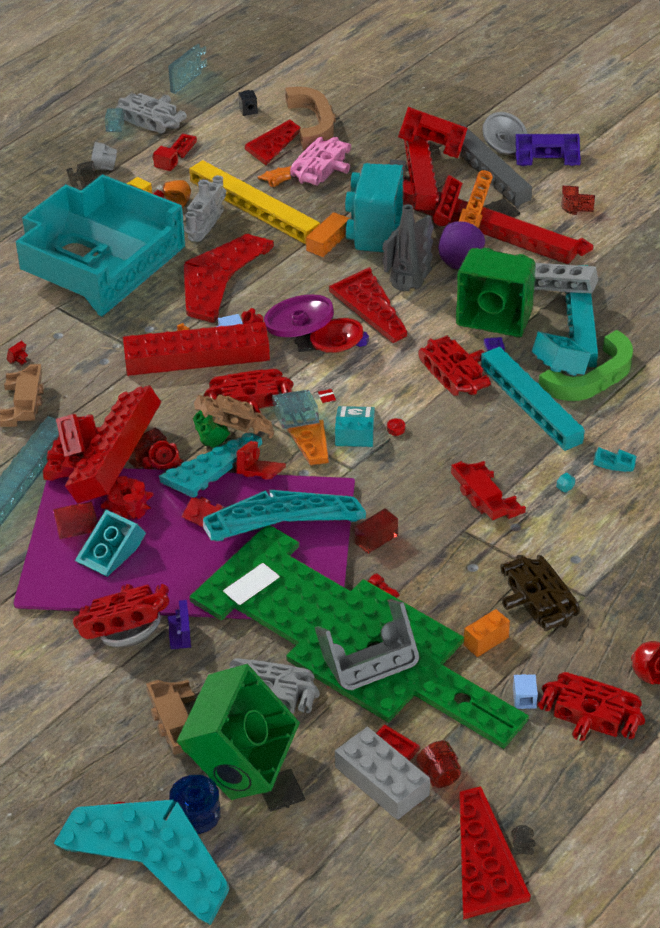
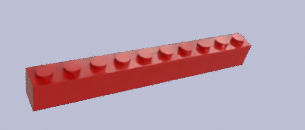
[404,135,439,211]

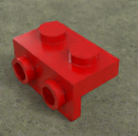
[181,496,225,528]

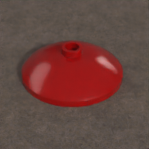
[310,318,364,353]

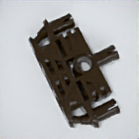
[500,555,580,631]

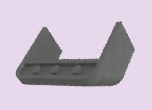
[315,599,419,690]

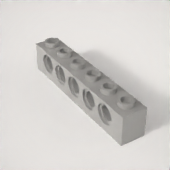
[534,263,598,294]

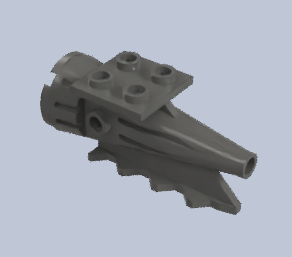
[382,205,434,291]

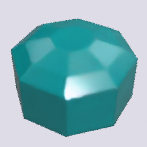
[556,473,576,493]

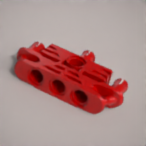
[418,335,491,396]
[203,369,294,413]
[73,584,170,639]
[538,672,645,741]

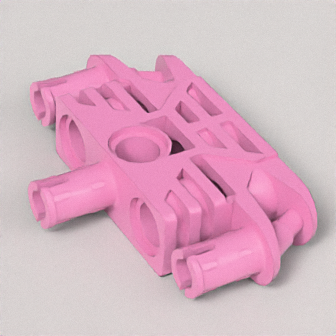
[290,137,351,186]

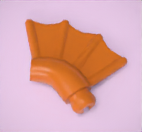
[257,166,291,187]

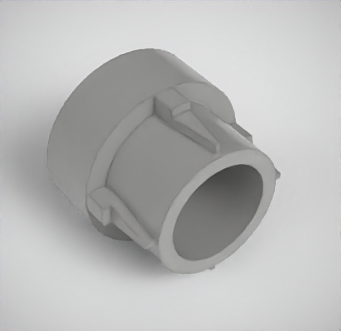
[90,142,117,171]

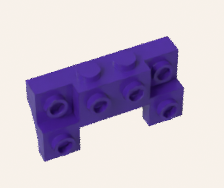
[515,134,581,166]

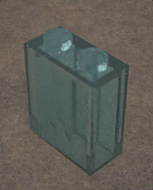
[272,389,319,429]

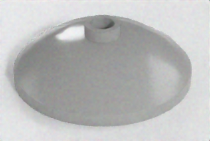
[482,112,527,155]
[100,612,161,647]

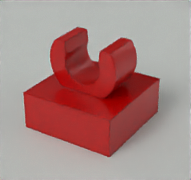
[6,341,28,365]

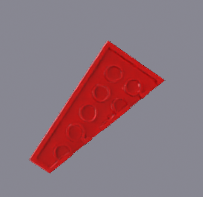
[329,267,407,343]
[459,786,531,920]

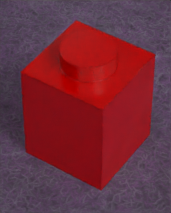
[152,146,178,171]

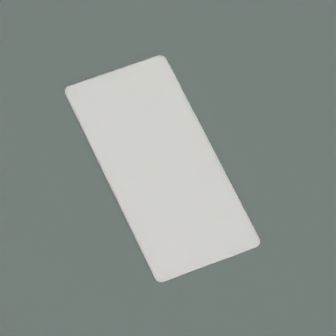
[223,563,280,605]

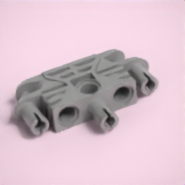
[115,93,187,133]
[184,175,226,242]
[222,658,320,714]

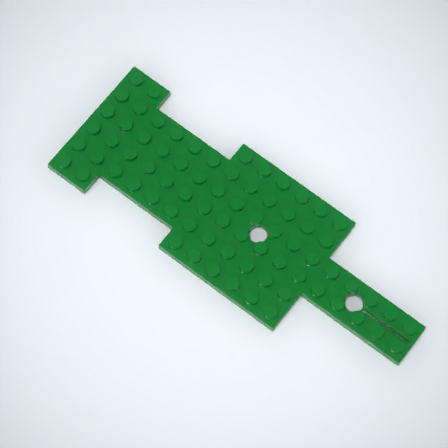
[189,525,529,749]

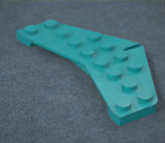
[203,490,366,541]
[54,800,229,925]

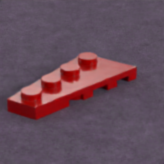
[244,120,301,165]

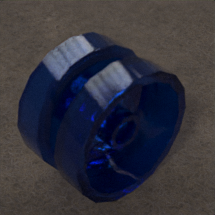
[169,775,221,834]

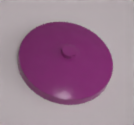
[264,294,334,337]

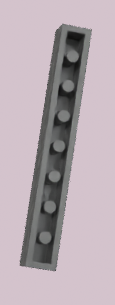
[459,124,532,206]

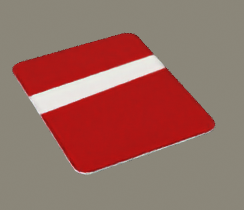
[318,389,336,403]

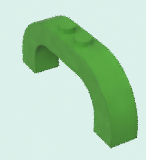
[539,330,633,401]

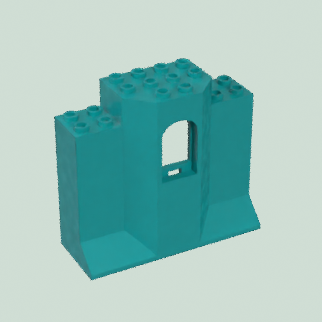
[16,174,185,317]

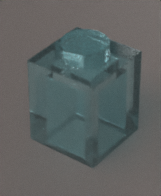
[105,108,124,132]

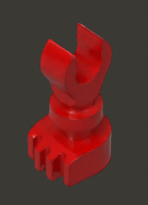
[368,573,400,598]

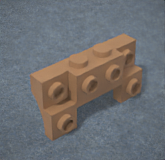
[0,364,44,427]
[194,395,274,438]
[146,680,195,755]

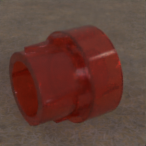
[416,740,461,788]

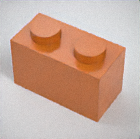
[464,609,510,658]

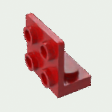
[237,441,286,479]

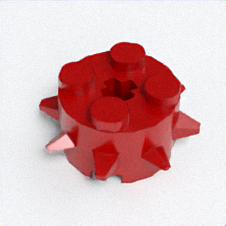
[101,476,154,520]

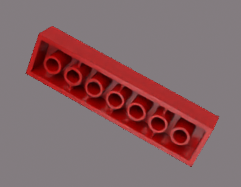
[123,322,270,376]
[65,385,162,504]

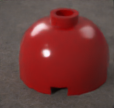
[631,641,660,685]

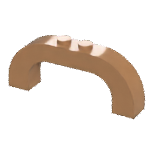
[285,87,336,151]

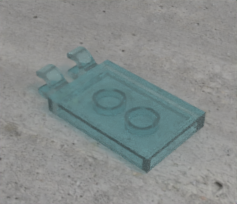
[168,44,207,94]

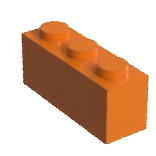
[306,212,350,257]

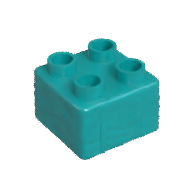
[345,163,403,253]

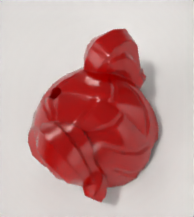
[142,440,184,470]

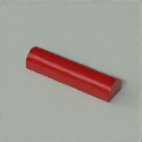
[433,175,463,226]

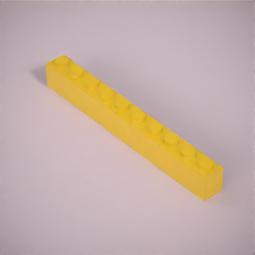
[189,160,320,244]

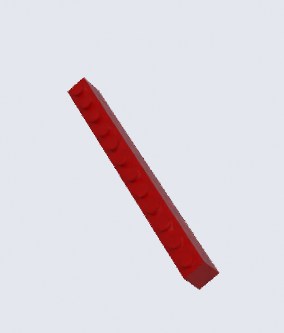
[403,180,579,264]

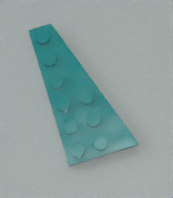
[159,433,263,498]

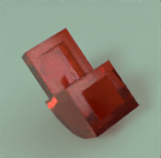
[561,186,595,215]

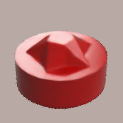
[387,418,406,436]

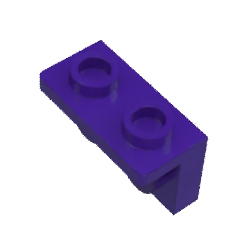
[168,600,191,649]

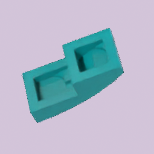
[593,447,637,472]

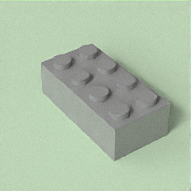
[335,726,430,820]

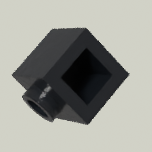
[238,90,258,116]

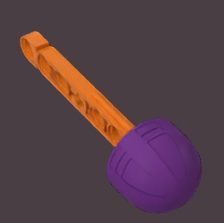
[438,170,493,269]

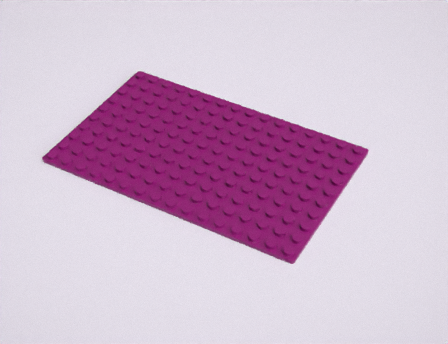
[13,468,355,619]

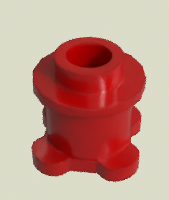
[241,308,263,324]

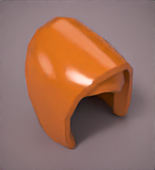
[163,180,191,208]

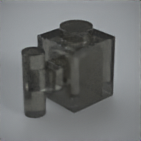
[66,161,98,188]

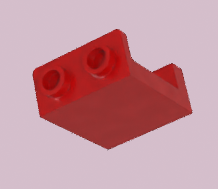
[56,414,97,457]

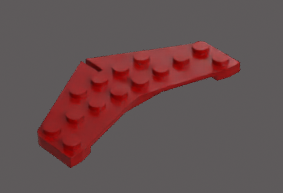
[184,234,274,323]

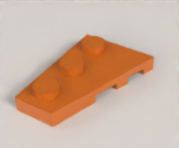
[286,420,329,465]

